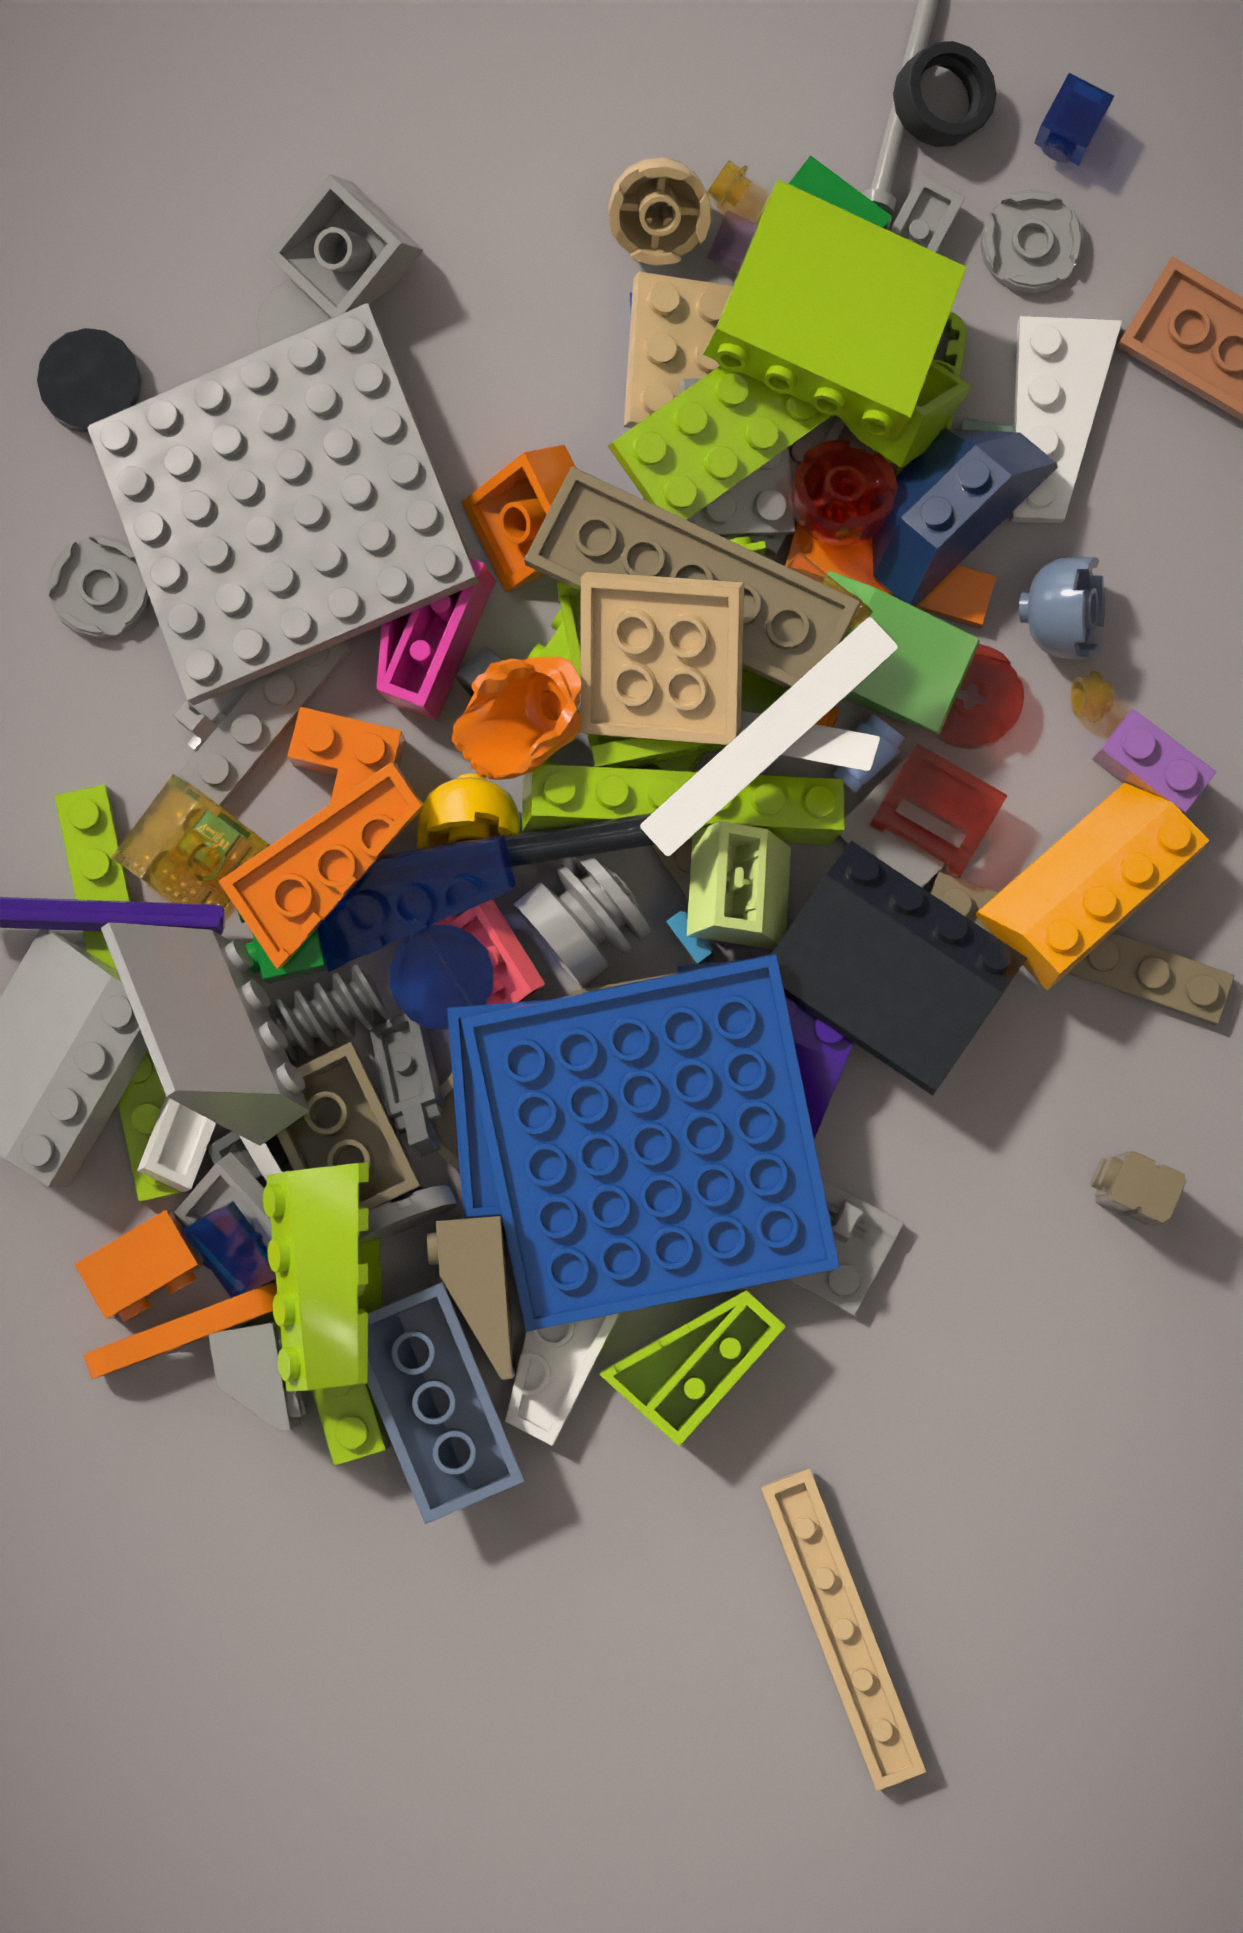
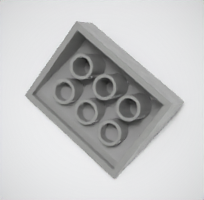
[101,922,310,1146]
[0,929,149,1187]

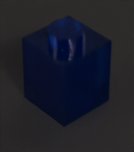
[1034,73,1114,166]

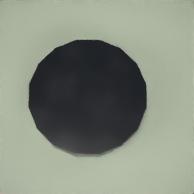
[37,328,142,432]

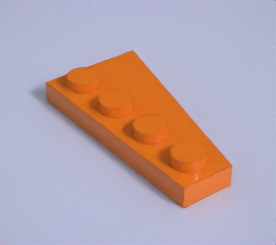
[218,762,424,969]

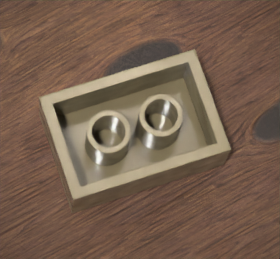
[277,1042,423,1211]

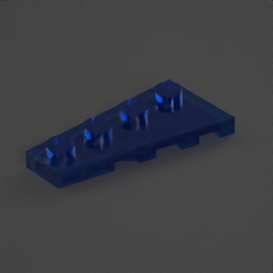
[317,835,516,972]

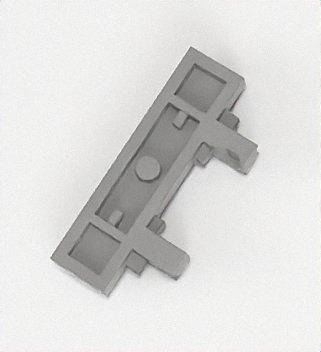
[174,642,351,809]

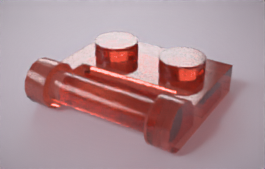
[869,743,1008,878]

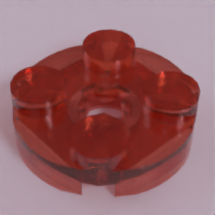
[935,644,1024,749]

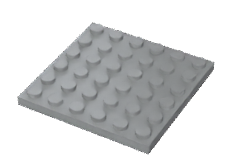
[87,303,480,706]

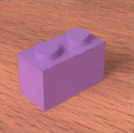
[1092,709,1217,814]

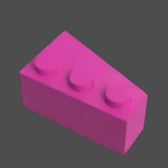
[376,558,496,722]

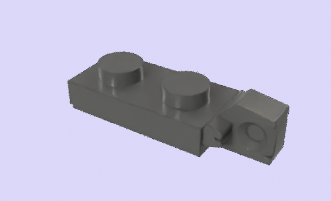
[370,1009,444,1157]

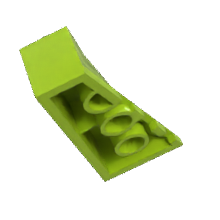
[263,1162,369,1391]
[312,1239,390,1466]

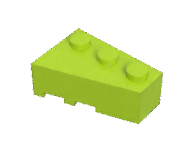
[599,1290,786,1447]

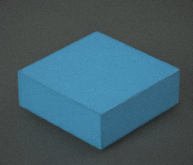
[666,911,714,966]

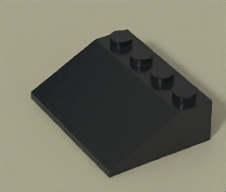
[771,841,1027,1096]

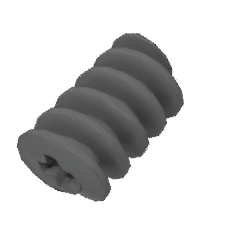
[274,963,391,1064]

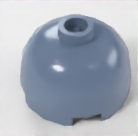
[1019,557,1105,660]

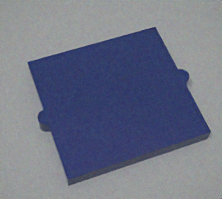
[182,1201,276,1298]

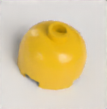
[417,773,522,849]

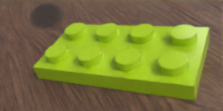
[608,365,832,520]

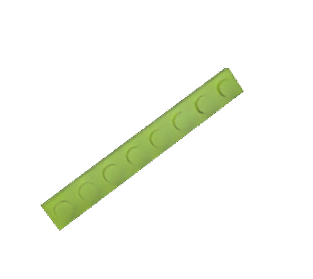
[54,784,193,1202]

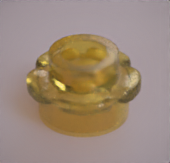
[707,160,752,209]
[1070,671,1114,722]

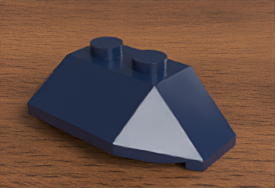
[871,429,1058,607]

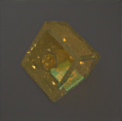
[111,774,270,910]

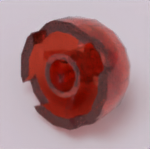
[791,439,898,548]

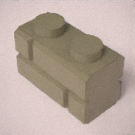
[1090,1151,1187,1225]

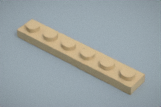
[760,1468,926,1791]

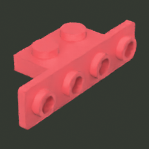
[397,878,545,1006]

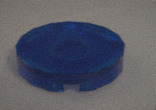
[389,925,495,1029]

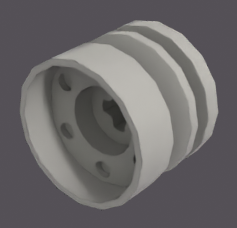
[514,855,652,989]

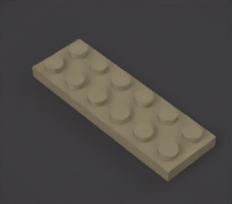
[524,466,860,690]

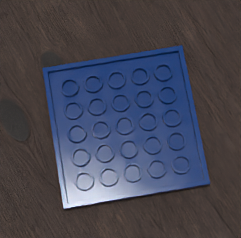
[461,953,840,1332]

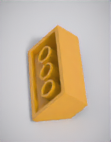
[976,782,1209,991]

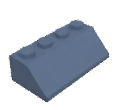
[368,1282,525,1524]

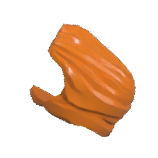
[452,657,582,780]

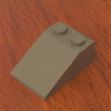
[427,1216,516,1380]

